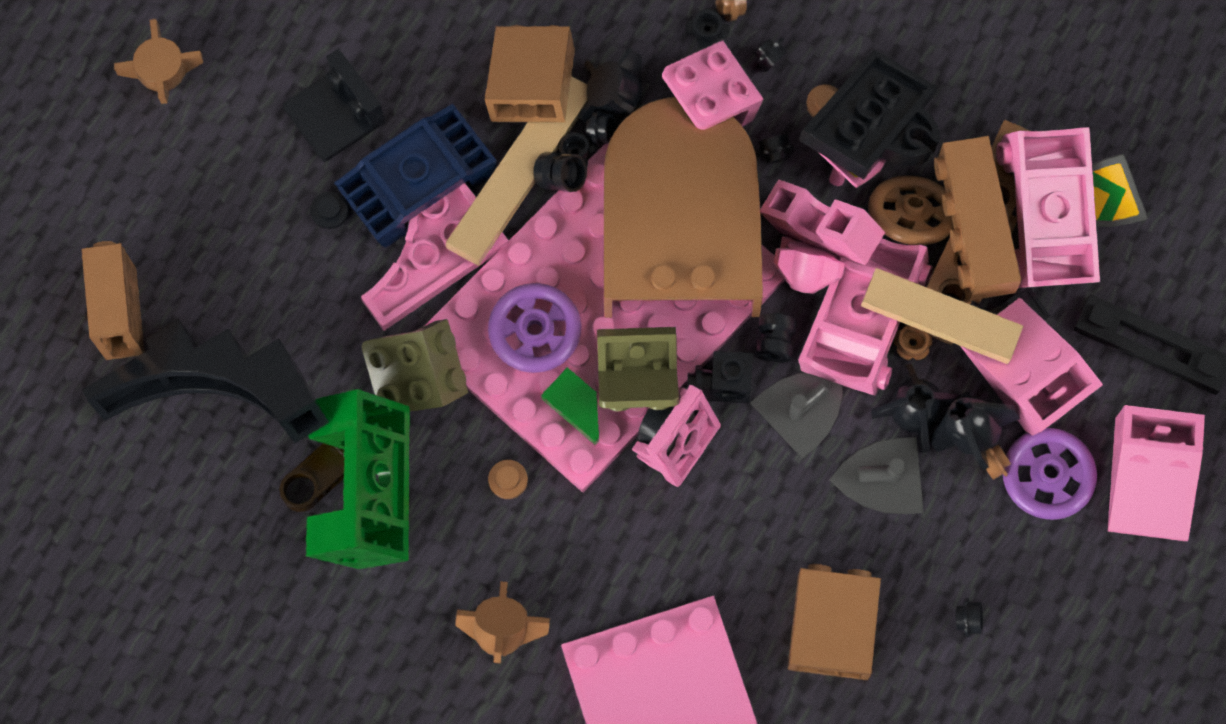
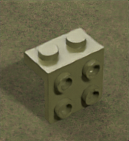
[362,319,468,412]
[597,327,679,411]

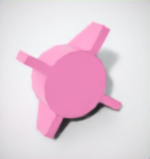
[773,236,845,294]

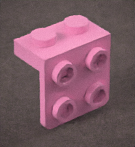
[662,40,763,130]

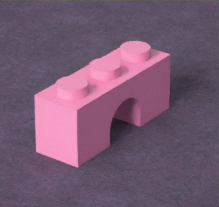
[760,180,885,265]

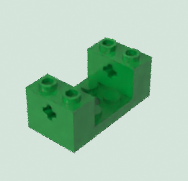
[306,389,410,569]

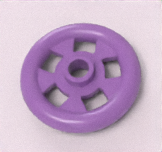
[488,283,581,373]
[1003,428,1097,520]

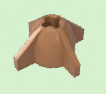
[114,19,203,104]
[456,581,550,663]

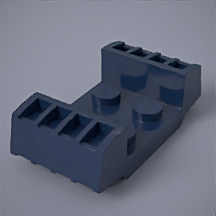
[334,104,497,248]

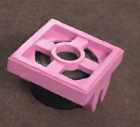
[632,385,721,487]

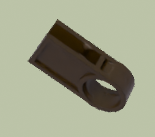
[279,443,344,512]

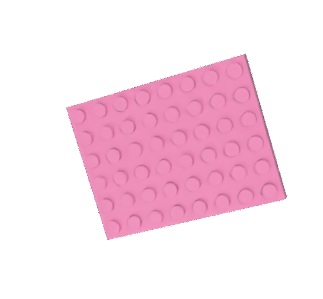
[425,137,785,493]

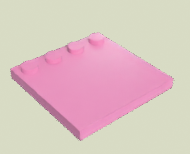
[561,596,757,724]

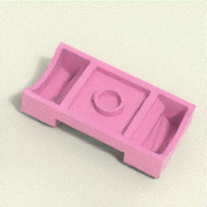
[996,127,1100,288]
[798,238,933,396]

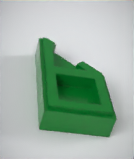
[541,367,599,445]

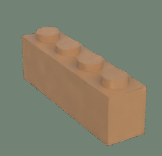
[934,136,1022,300]

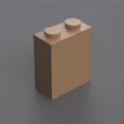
[485,25,575,122]
[82,241,144,360]
[788,564,881,680]

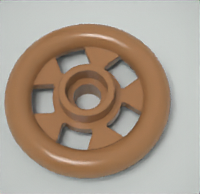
[868,176,954,245]

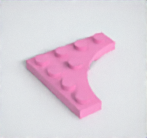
[361,183,509,331]

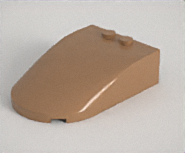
[604,97,763,318]

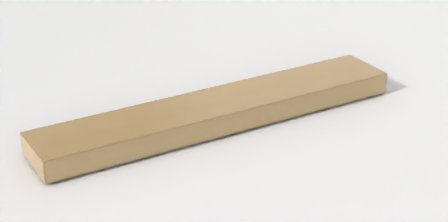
[446,76,588,266]

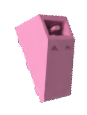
[961,298,1103,436]
[1107,405,1205,541]

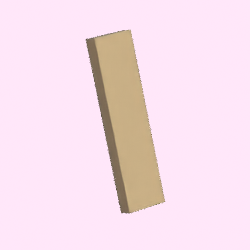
[861,268,1023,364]

